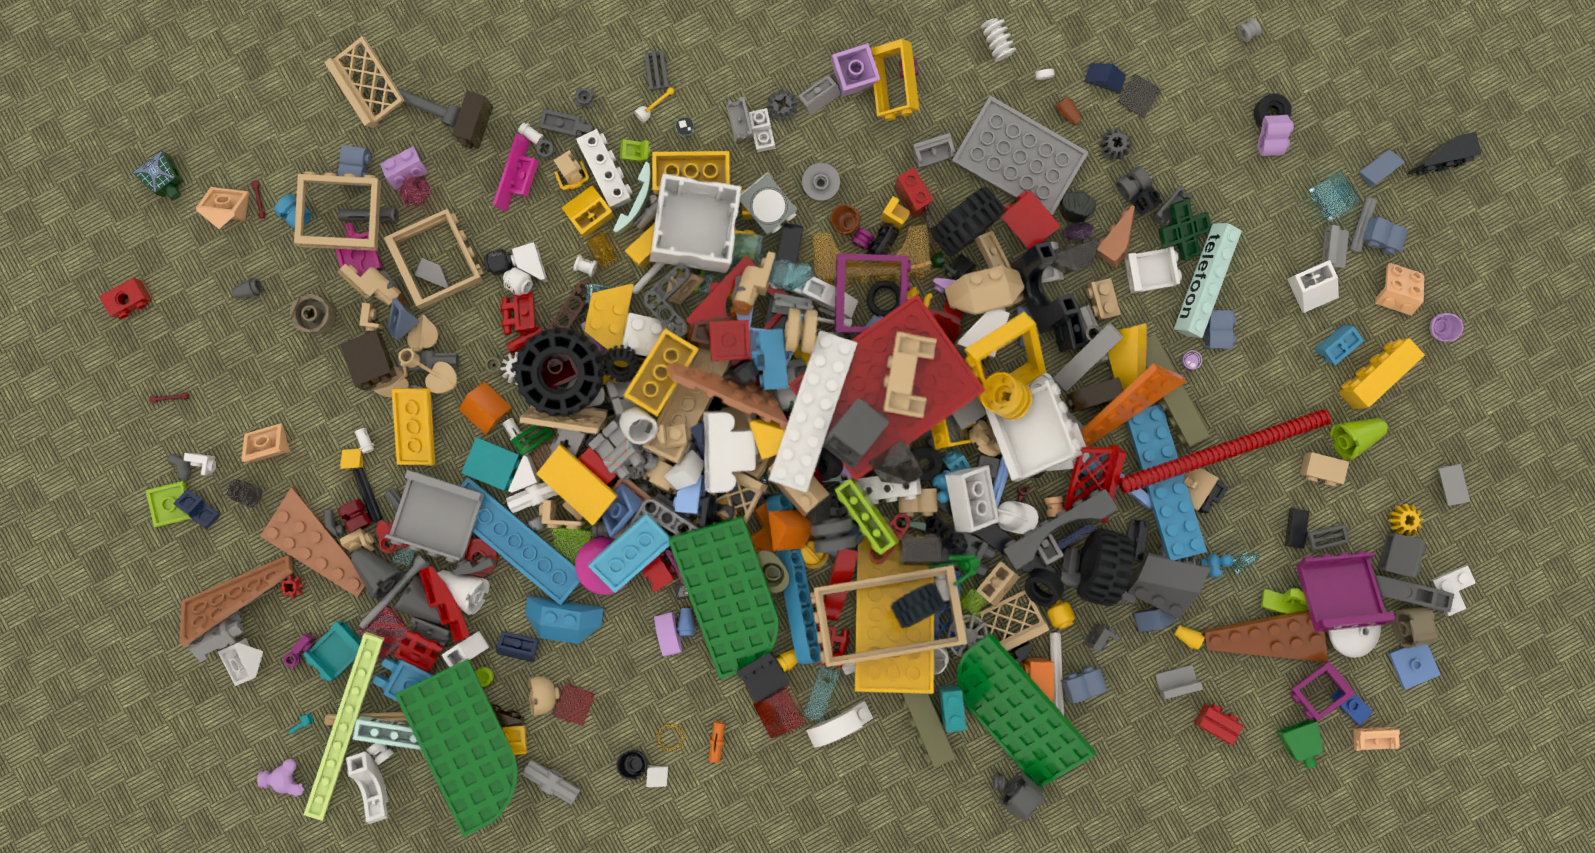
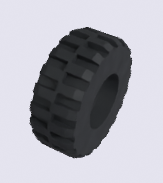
[514,328,605,417]

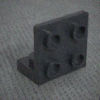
[736,652,789,702]

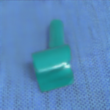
[288,713,313,735]

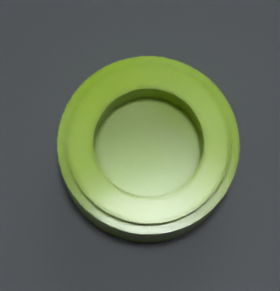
[475,667,494,687]

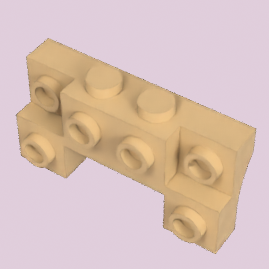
[884,332,937,418]

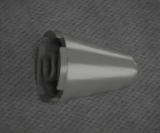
[351,548,404,600]
[393,576,441,625]

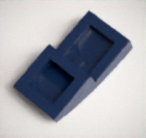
[173,489,220,530]

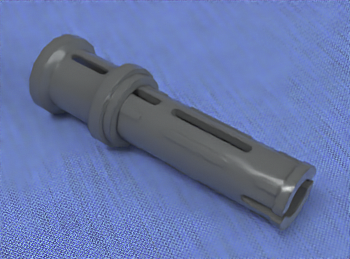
[338,206,399,224]

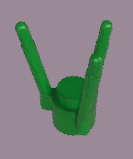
[929,554,980,586]

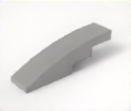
[1053,323,1123,392]

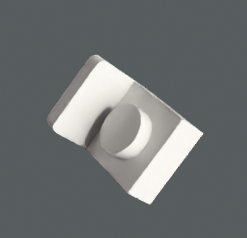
[183,453,216,476]

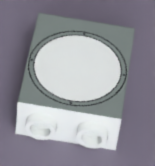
[739,172,797,234]

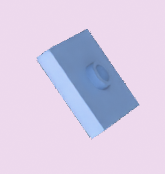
[1388,644,1440,690]

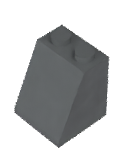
[823,398,890,470]

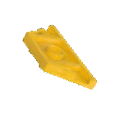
[583,284,634,350]

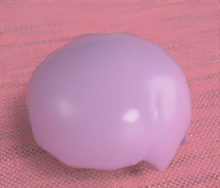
[1429,313,1464,342]

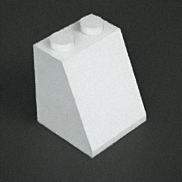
[954,308,1010,361]

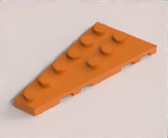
[1080,363,1187,447]

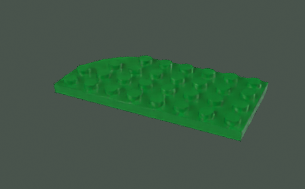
[668,516,779,679]
[957,632,1096,787]
[395,658,518,837]

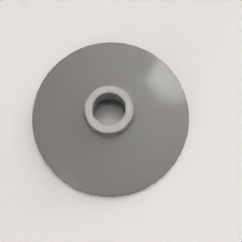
[802,163,840,201]

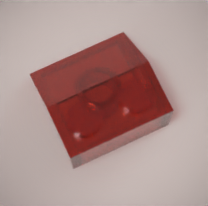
[753,686,805,738]

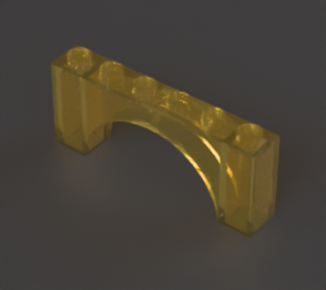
[812,225,931,284]

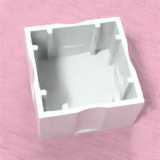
[650,174,741,273]

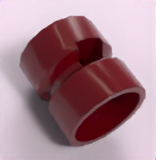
[337,499,372,534]

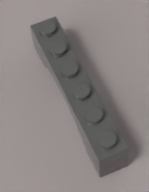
[1003,489,1118,571]

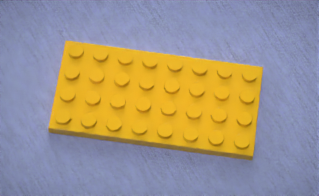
[855,536,935,694]

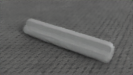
[1350,197,1377,253]

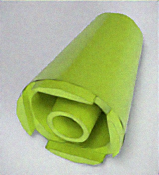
[1330,418,1388,460]

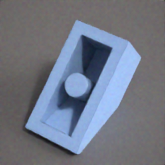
[673,475,706,515]

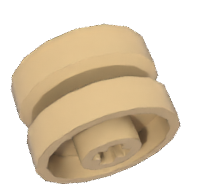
[784,308,817,354]

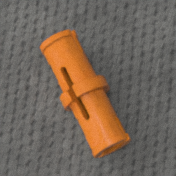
[708,721,726,763]

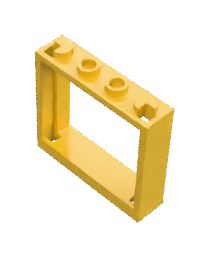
[965,312,1046,402]

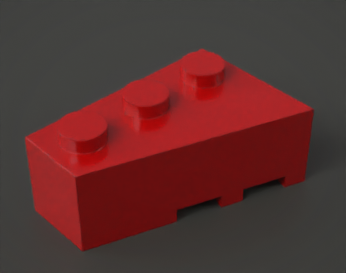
[642,551,677,593]

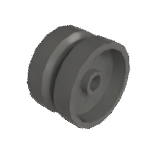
[810,517,857,553]

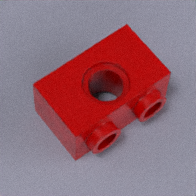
[99,278,152,319]

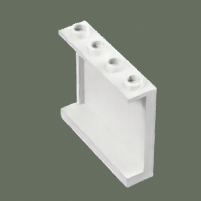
[985,380,1082,482]

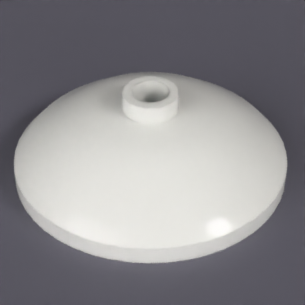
[1329,625,1381,658]

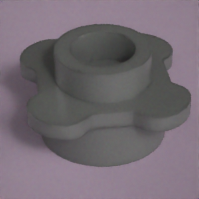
[575,88,595,108]

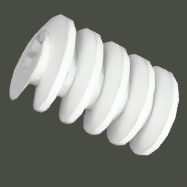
[981,18,1016,62]

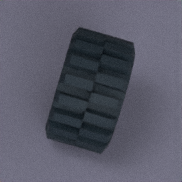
[890,583,946,628]

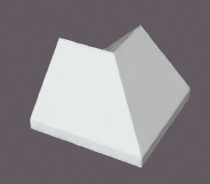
[218,638,263,686]

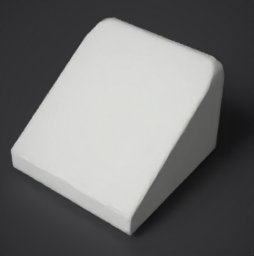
[646,765,668,787]

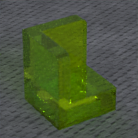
[960,588,988,618]

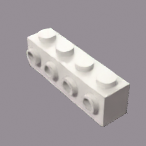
[576,129,633,210]
[840,471,922,504]

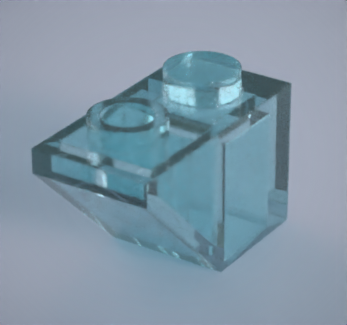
[768,259,815,291]

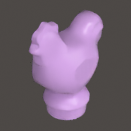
[257,759,304,797]

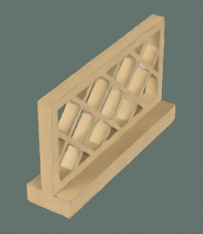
[324,36,405,128]
[520,405,608,434]
[696,452,768,524]
[963,590,1049,651]

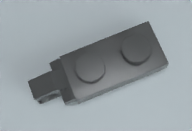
[539,109,594,137]

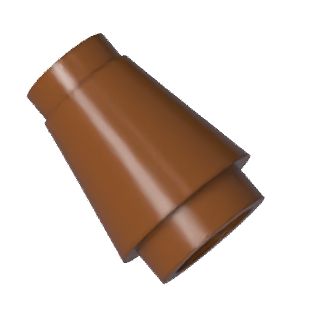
[1055,96,1082,125]

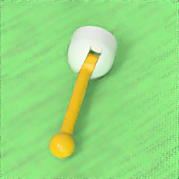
[634,87,675,123]

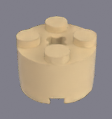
[642,456,680,496]

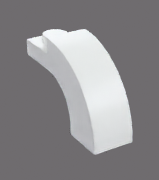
[806,701,873,748]

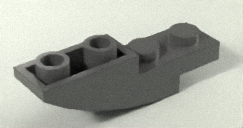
[1375,575,1454,612]

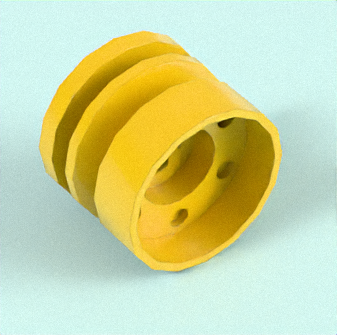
[980,372,1033,420]

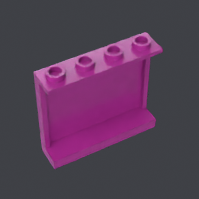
[1296,551,1396,632]

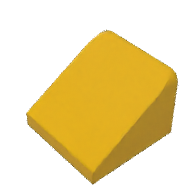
[340,449,363,469]

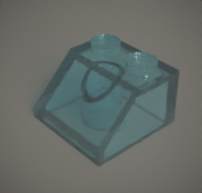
[1309,170,1361,222]

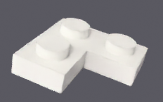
[1430,565,1476,616]

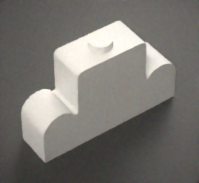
[703,411,758,493]

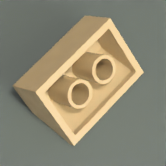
[766,462,829,518]

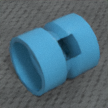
[274,194,312,230]

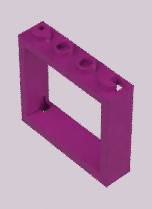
[834,254,911,333]

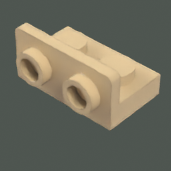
[1086,278,1121,321]

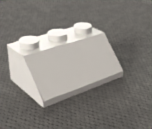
[945,465,999,532]

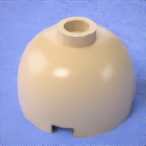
[528,676,559,716]

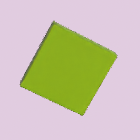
[145,481,191,528]

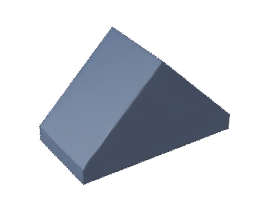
[387,298,419,340]
[1133,607,1176,632]

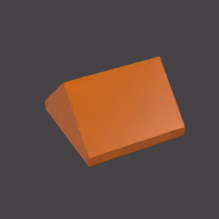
[458,382,513,435]
[768,510,812,551]

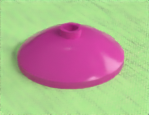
[575,537,628,595]

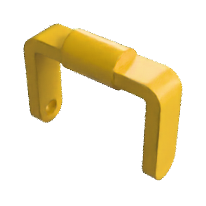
[554,161,590,191]

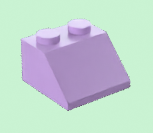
[831,44,880,97]

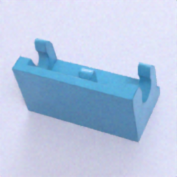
[1315,325,1364,365]

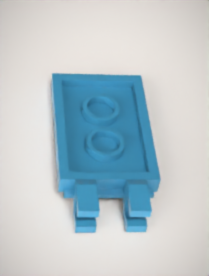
[372,656,434,702]

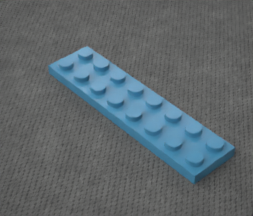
[1126,404,1207,560]
[461,477,580,605]

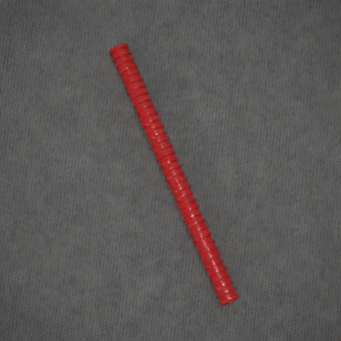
[1118,409,1331,494]

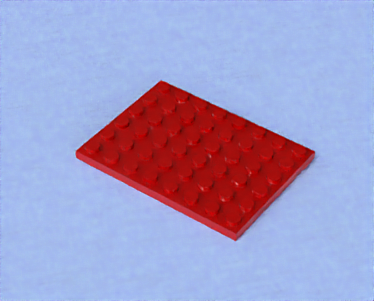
[788,294,985,481]

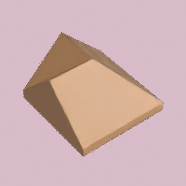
[196,187,249,229]

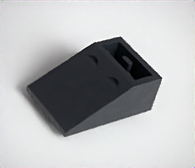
[1408,132,1481,176]

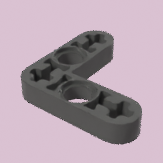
[644,264,691,338]

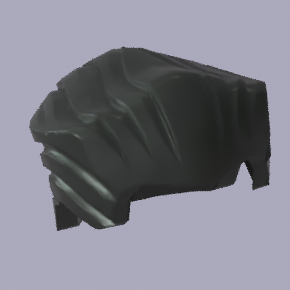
[1061,191,1096,224]

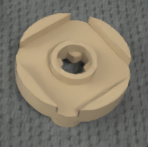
[969,420,1001,457]

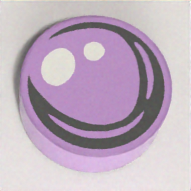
[1181,350,1202,370]

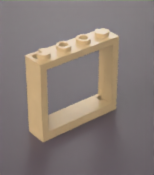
[294,172,381,251]
[384,209,484,310]

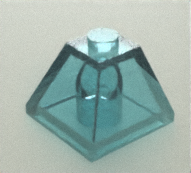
[719,233,763,274]

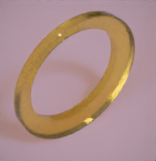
[656,723,685,752]

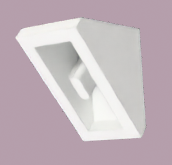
[664,450,705,490]
[508,455,541,492]

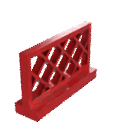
[1063,445,1126,523]

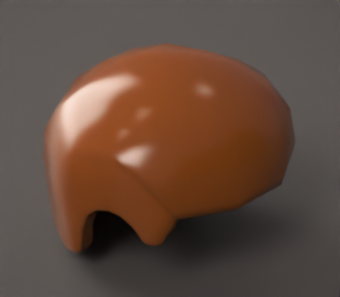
[830,204,861,235]

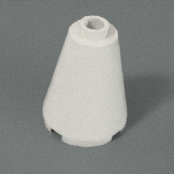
[437,570,490,615]

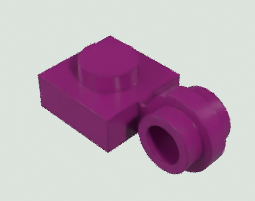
[284,633,316,667]

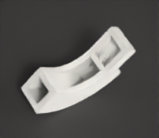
[347,752,389,824]

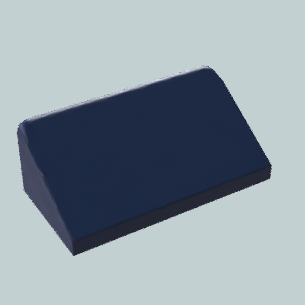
[690,422,704,460]
[496,631,539,662]

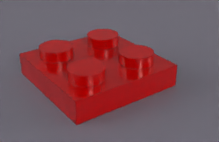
[709,320,751,361]

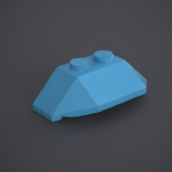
[525,596,604,644]

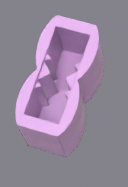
[1258,115,1294,156]

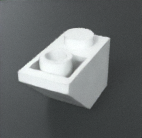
[442,631,489,667]

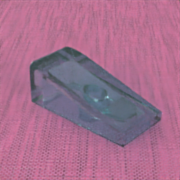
[1232,552,1261,574]

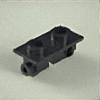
[867,223,899,263]
[1128,519,1150,560]

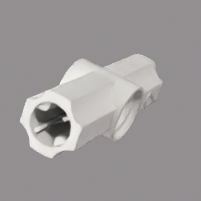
[506,482,559,513]

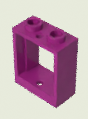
[1289,661,1356,721]

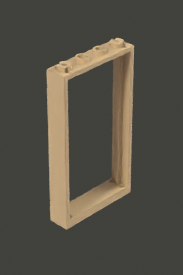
[810,565,967,667]

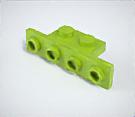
[1261,588,1308,614]

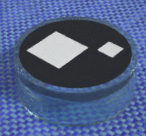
[675,117,695,137]

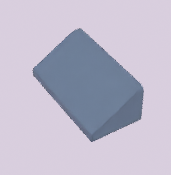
[1359,149,1405,187]

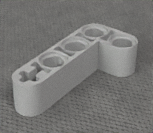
[631,497,699,535]

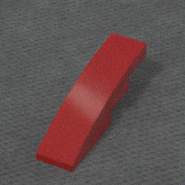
[823,548,858,621]
[419,566,470,642]

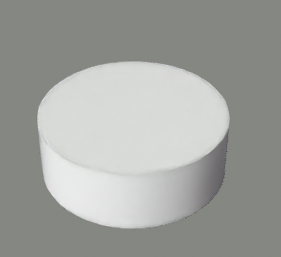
[1035,69,1055,80]

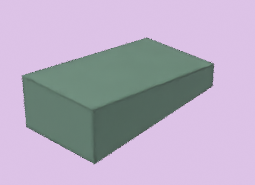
[901,520,926,530]

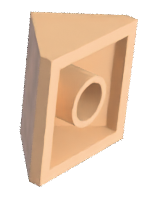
[241,423,290,462]

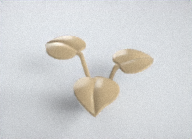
[373,314,457,398]

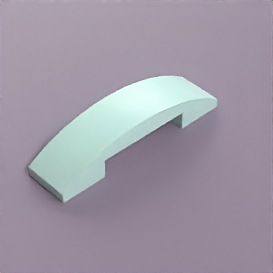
[613,162,652,235]

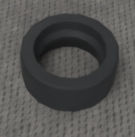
[866,280,900,317]
[1025,569,1064,607]

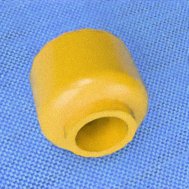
[1047,600,1076,630]

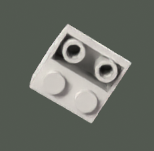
[1287,260,1339,313]

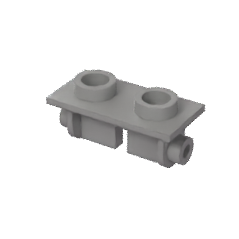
[772,293,813,315]

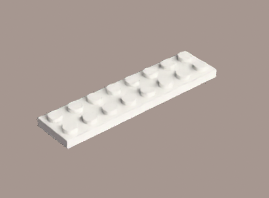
[769,331,857,493]

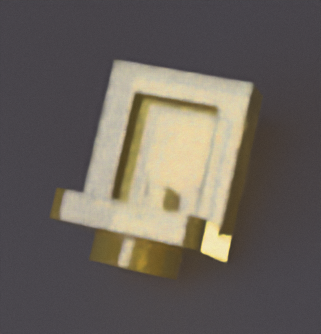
[587,232,618,267]

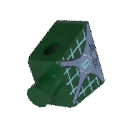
[132,150,183,200]

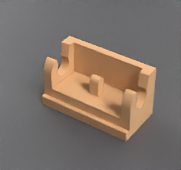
[1353,727,1400,751]

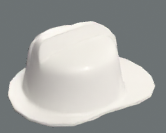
[997,501,1039,534]

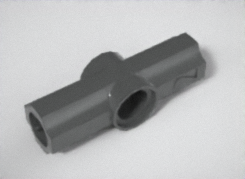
[398,351,459,372]

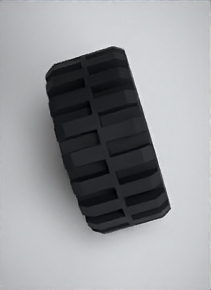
[931,186,1005,257]
[1076,528,1134,607]

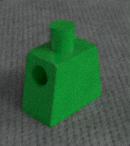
[1276,719,1323,769]

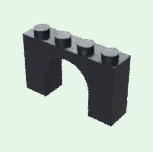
[1011,242,1080,334]

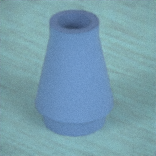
[677,608,696,636]

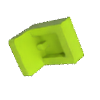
[620,139,651,163]

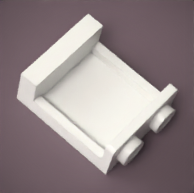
[1124,246,1182,294]

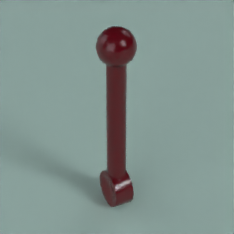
[251,180,266,219]
[149,392,189,403]

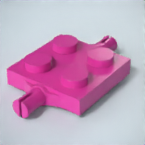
[335,223,382,277]

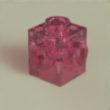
[398,175,432,206]

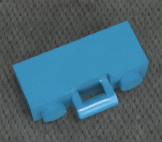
[751,329,788,390]

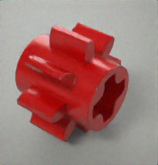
[279,575,306,599]

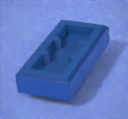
[1331,690,1373,726]

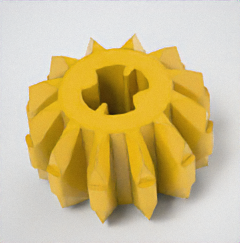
[1388,504,1424,536]

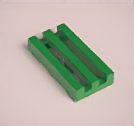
[511,425,554,456]

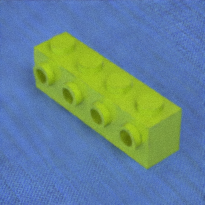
[835,478,900,555]

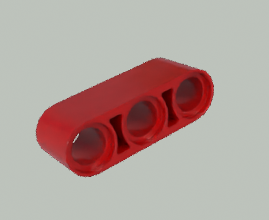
[869,514,910,564]

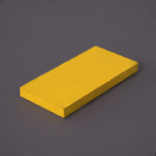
[392,388,435,465]
[537,445,618,525]

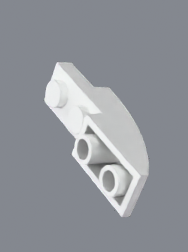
[782,268,858,319]

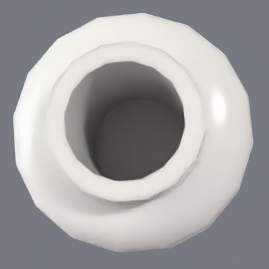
[503,267,533,296]

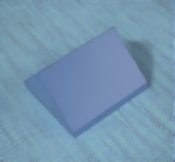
[602,484,643,538]

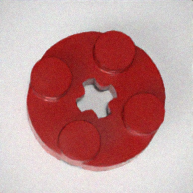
[459,538,498,577]

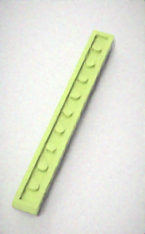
[304,632,384,821]

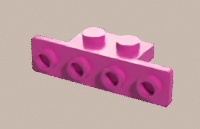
[493,134,539,211]

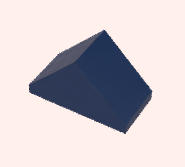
[1084,63,1126,94]

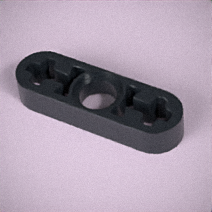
[925,515,968,555]

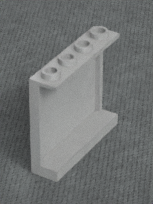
[385,470,485,563]

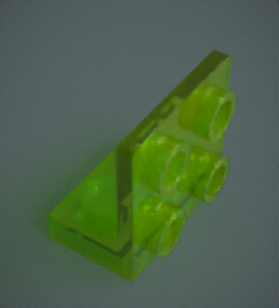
[551,527,593,565]

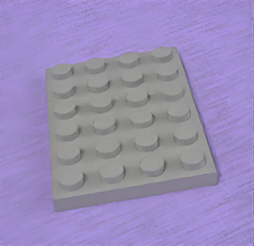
[951,96,1089,215]

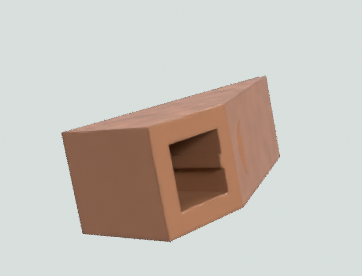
[1096,205,1135,268]

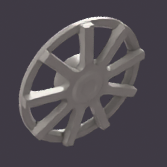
[948,615,988,658]

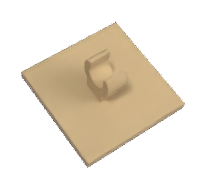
[1183,468,1219,511]

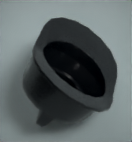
[723,358,759,387]

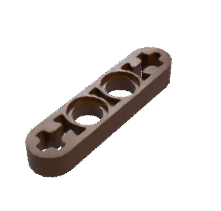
[547,280,594,329]

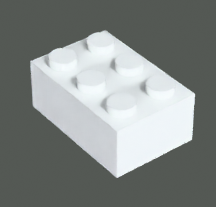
[621,313,684,357]

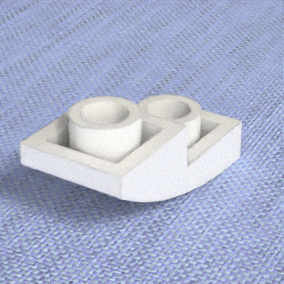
[748,108,775,153]

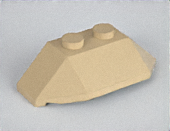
[944,265,1024,315]

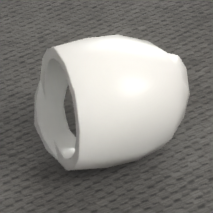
[619,407,659,444]

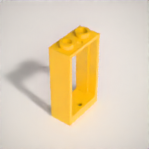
[870,39,920,121]

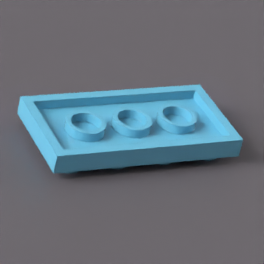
[588,512,670,593]

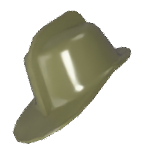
[757,551,789,593]

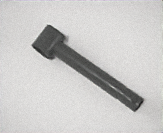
[376,81,460,128]

